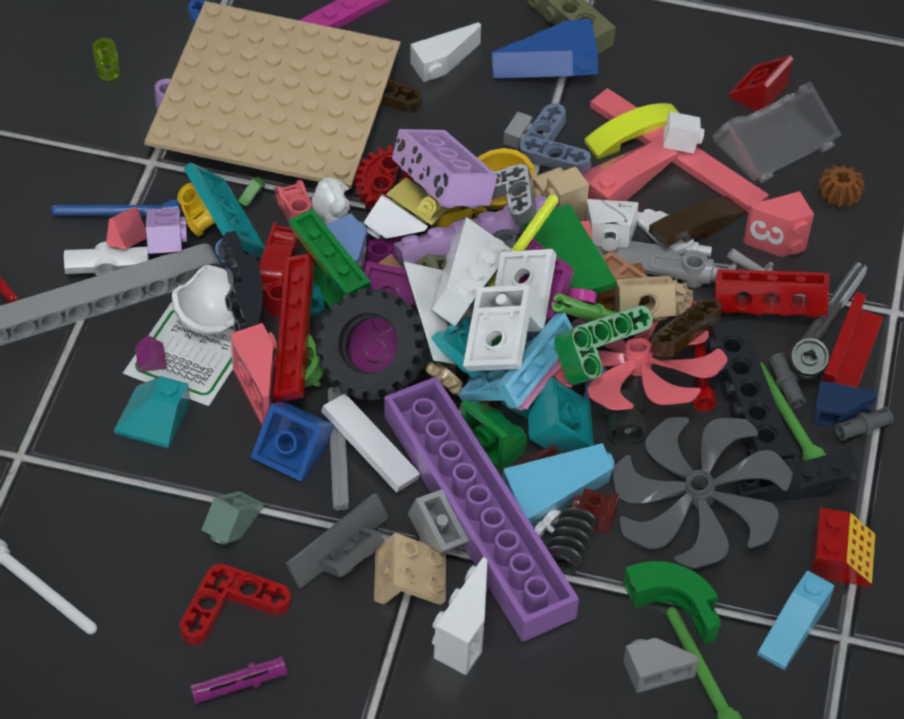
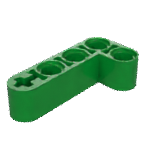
[554,305,653,385]

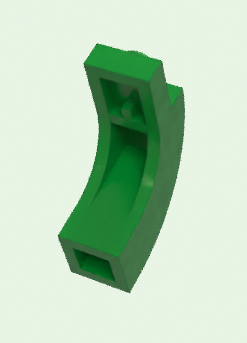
[623,561,721,645]

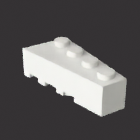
[432,217,511,326]

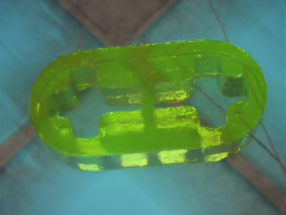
[92,38,120,80]

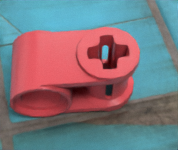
[275,180,312,224]

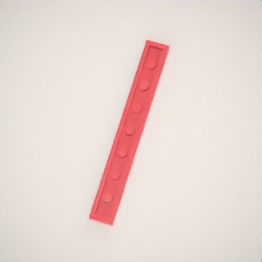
[590,88,769,213]

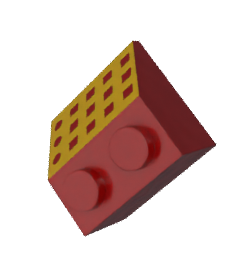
[811,508,875,587]

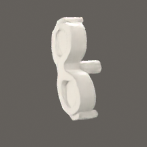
[535,509,561,538]

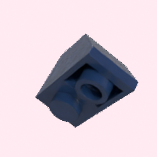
[812,381,877,429]

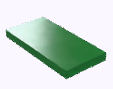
[519,203,617,296]

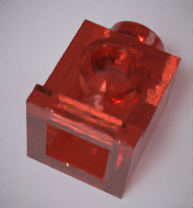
[572,488,619,535]

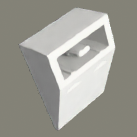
[432,557,487,675]

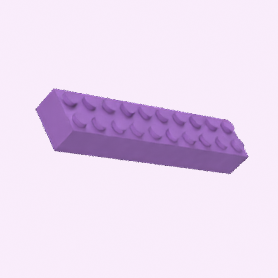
[384,376,579,642]

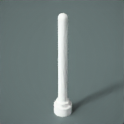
[0,539,97,634]

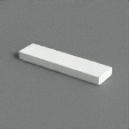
[321,393,420,493]

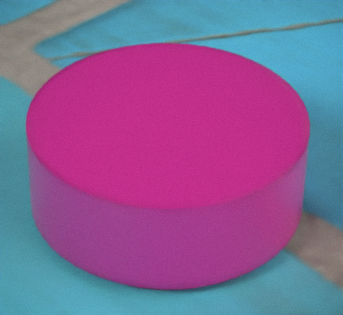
[568,288,597,305]

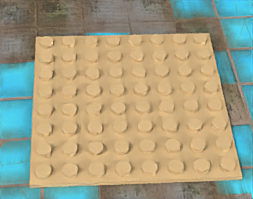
[145,1,400,189]

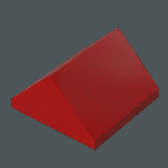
[729,55,793,114]

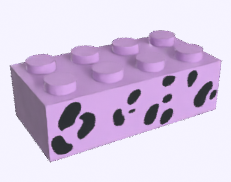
[392,129,498,208]

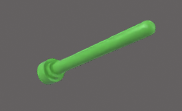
[760,362,826,461]
[666,607,742,719]

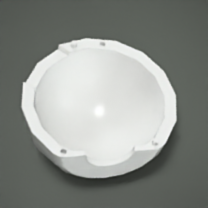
[172,265,234,335]

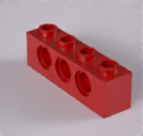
[715,269,829,317]

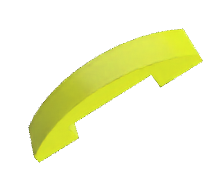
[584,103,679,159]

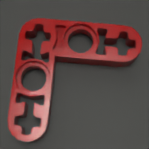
[180,564,291,645]

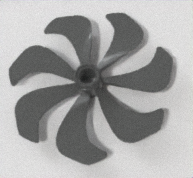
[613,417,792,569]

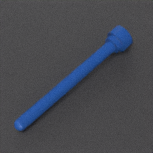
[51,200,182,217]

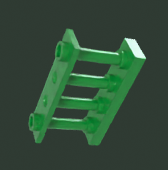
[288,208,371,311]

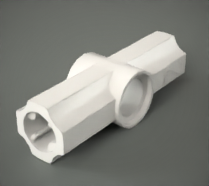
[64,242,149,276]

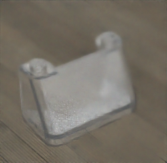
[712,81,841,184]

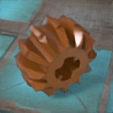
[818,164,865,208]

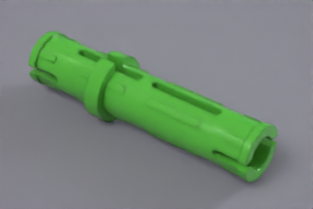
[552,294,618,322]

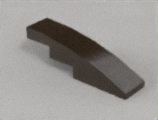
[649,196,745,248]

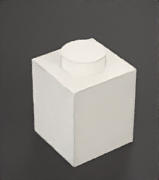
[663,112,704,154]

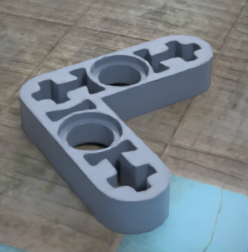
[520,103,591,174]

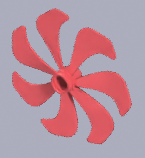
[555,316,728,410]

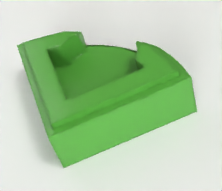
[238,177,265,206]

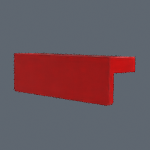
[823,292,883,388]

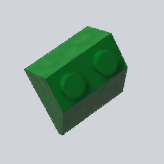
[461,400,527,472]

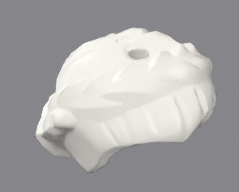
[311,177,350,225]

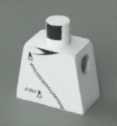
[586,199,638,251]

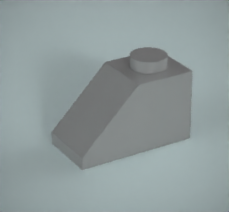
[408,489,469,553]
[623,638,699,693]

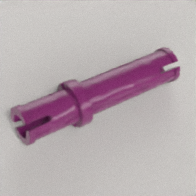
[190,656,287,704]

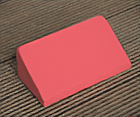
[106,207,147,249]

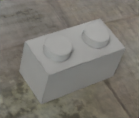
[503,112,532,149]

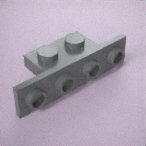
[285,493,388,589]

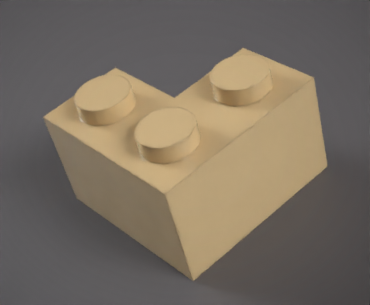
[533,166,589,221]

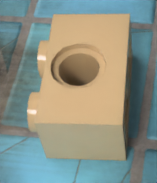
[615,276,676,321]

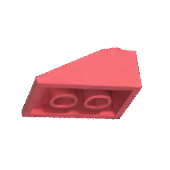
[230,323,277,425]

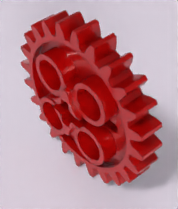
[355,145,425,215]

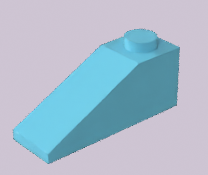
[757,570,835,670]

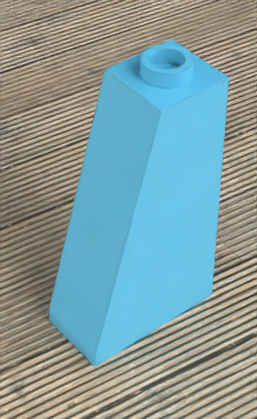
[501,443,615,528]

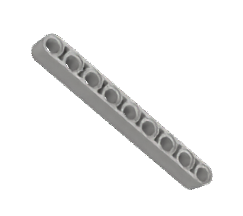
[0,244,222,346]

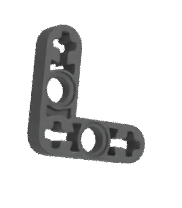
[462,164,536,225]

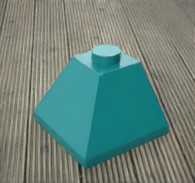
[114,376,191,449]
[528,377,594,451]

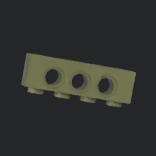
[527,0,616,54]

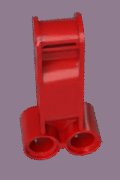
[259,222,301,318]

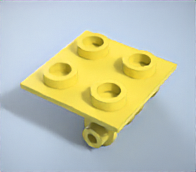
[387,178,450,225]

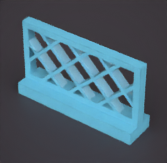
[458,312,573,408]

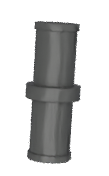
[768,353,807,409]
[834,407,893,441]

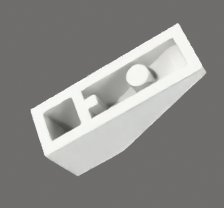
[410,22,481,82]

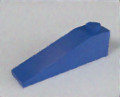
[491,19,598,78]

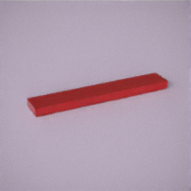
[273,253,315,402]

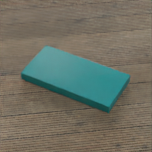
[184,163,265,258]

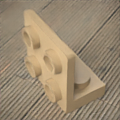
[374,533,446,605]

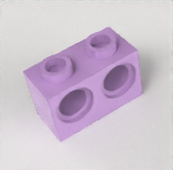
[146,208,187,254]

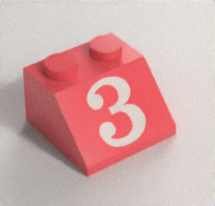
[743,191,814,257]

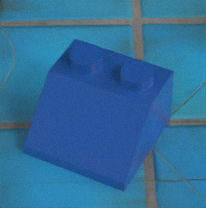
[250,402,334,481]

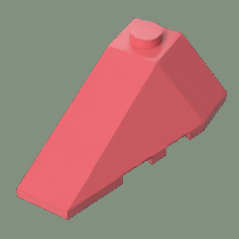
[582,139,678,201]

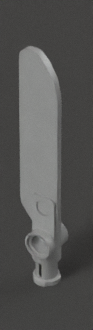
[596,241,737,288]

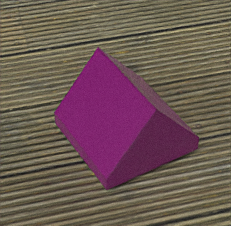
[135,335,167,372]

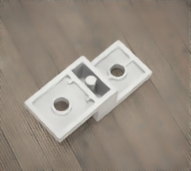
[463,249,557,371]

